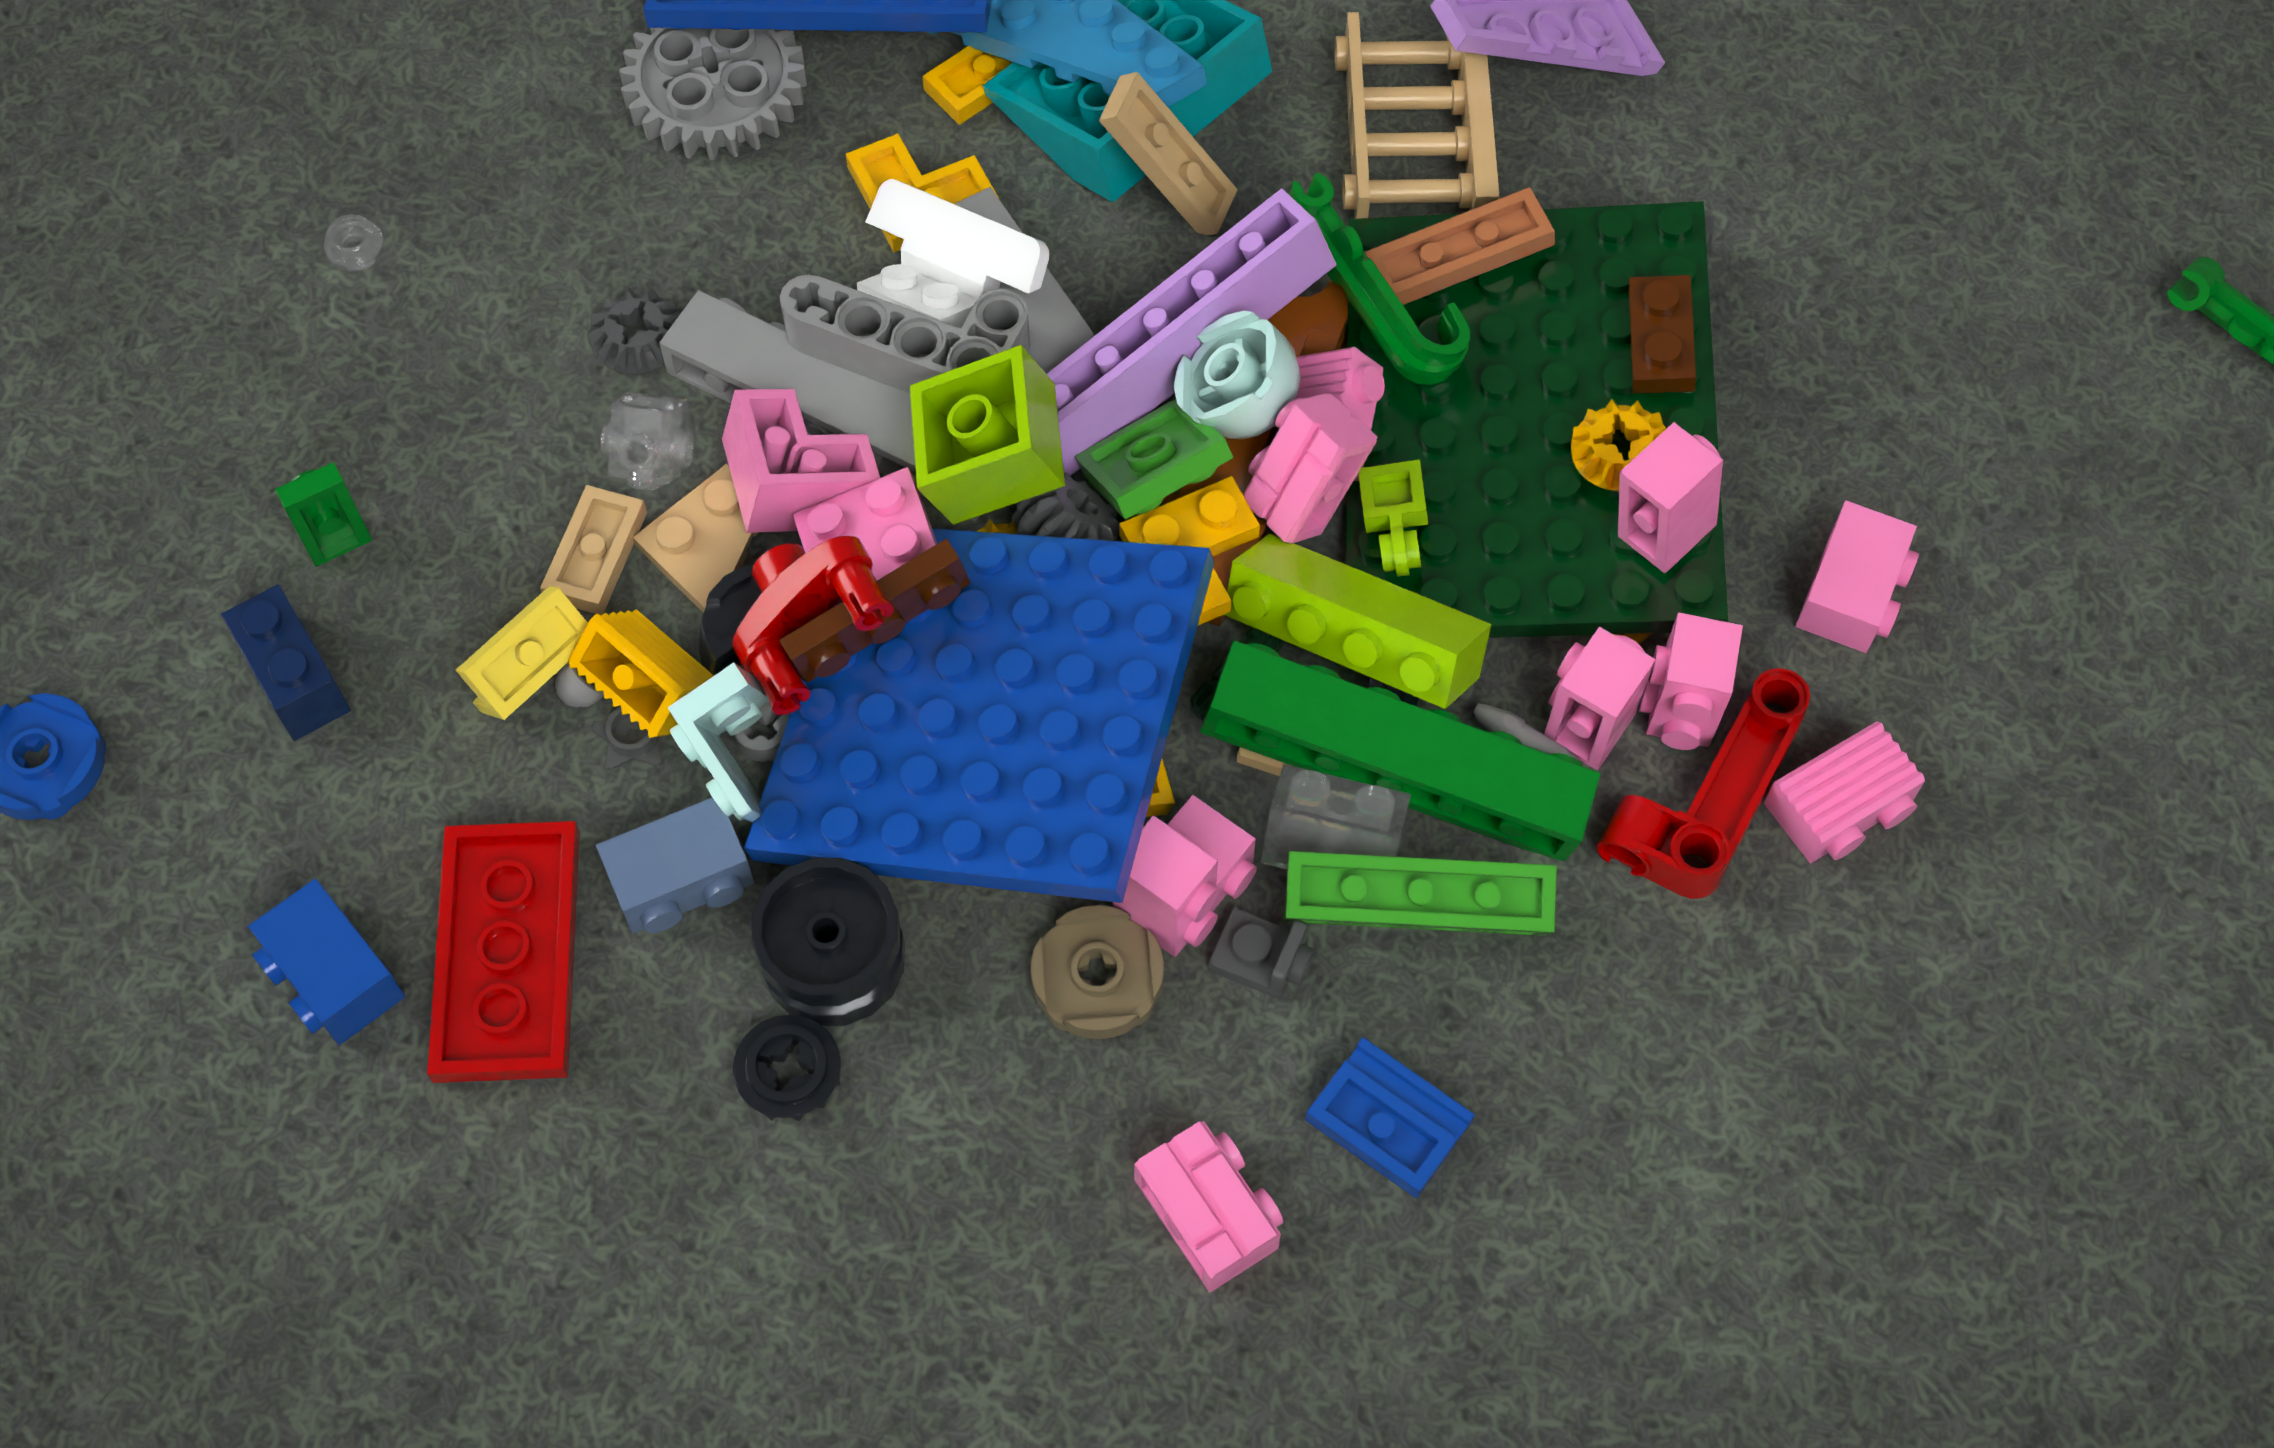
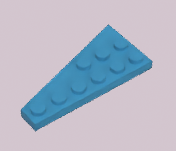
[927,0,1207,107]

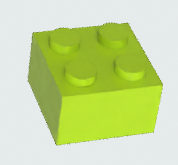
[910,345,1065,525]

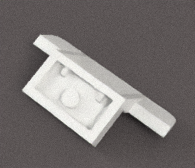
[857,179,1049,328]

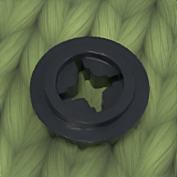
[733,1015,841,1121]

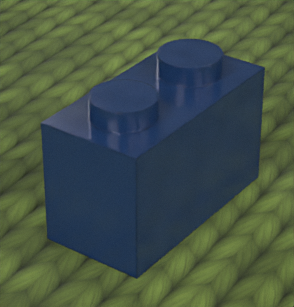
[221,584,351,741]

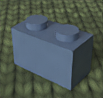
[596,797,755,934]

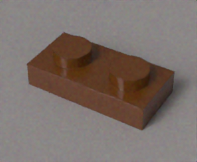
[1629,275,1696,394]

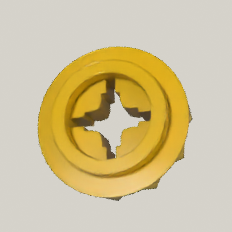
[1571,399,1667,491]

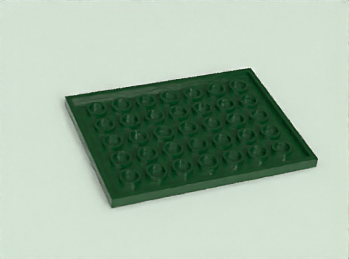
[1346,201,1728,638]

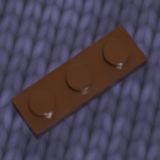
[779,538,971,683]

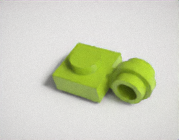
[1358,459,1428,577]

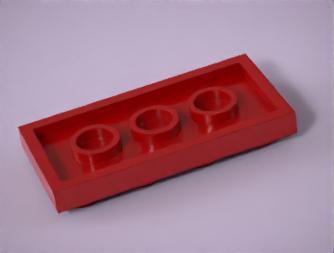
[427,821,580,1083]

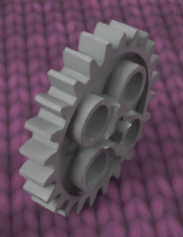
[619,28,807,160]

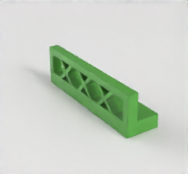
[1283,851,1557,936]

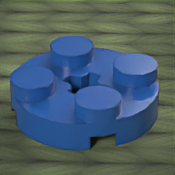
[0,693,106,820]

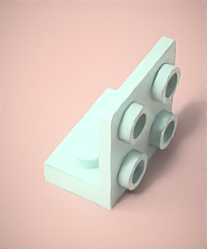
[667,663,769,822]

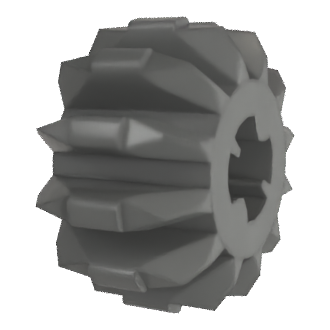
[1012,472,1120,541]

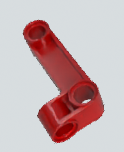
[1596,668,1810,899]

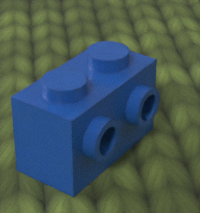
[248,878,406,1046]

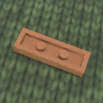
[1365,187,1555,305]

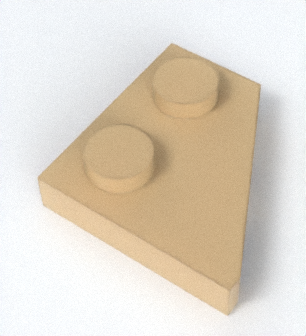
[633,464,758,613]

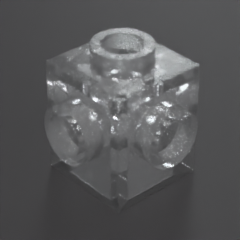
[601,392,694,490]

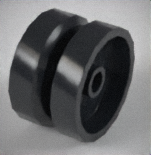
[750,858,905,1026]

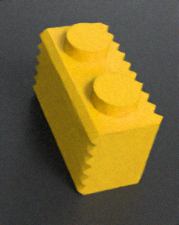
[568,609,714,738]

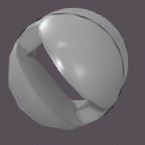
[555,662,604,707]

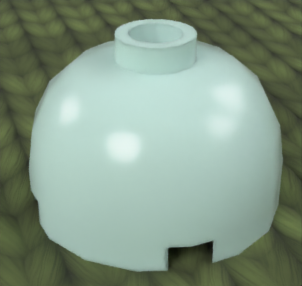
[1174,311,1301,439]

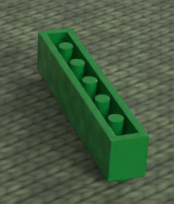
[1199,640,1601,862]

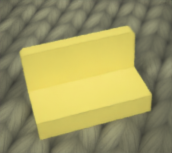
[456,586,588,720]

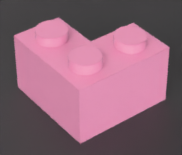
[722,389,880,533]
[1113,795,1257,957]

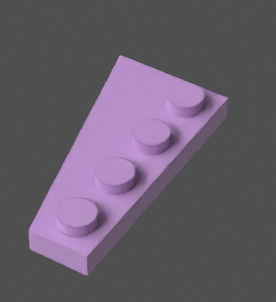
[1430,0,1665,76]

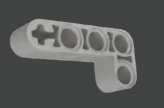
[780,274,1030,393]

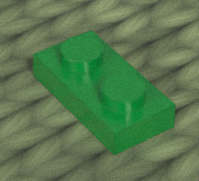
[275,462,373,567]

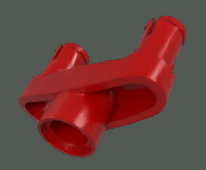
[732,536,894,715]

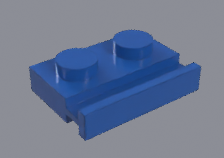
[1305,1037,1475,1199]

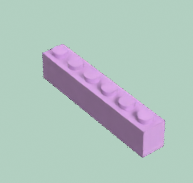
[1047,188,1337,476]

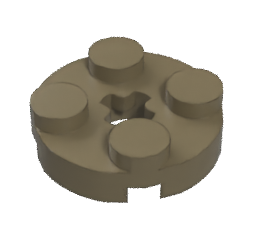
[1031,905,1164,1039]

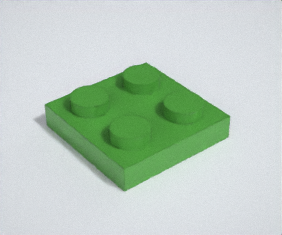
[1074,398,1234,520]

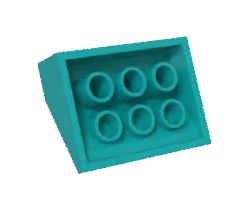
[983,0,1272,203]

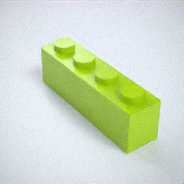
[1224,533,1491,709]

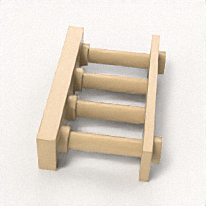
[1334,12,1500,219]

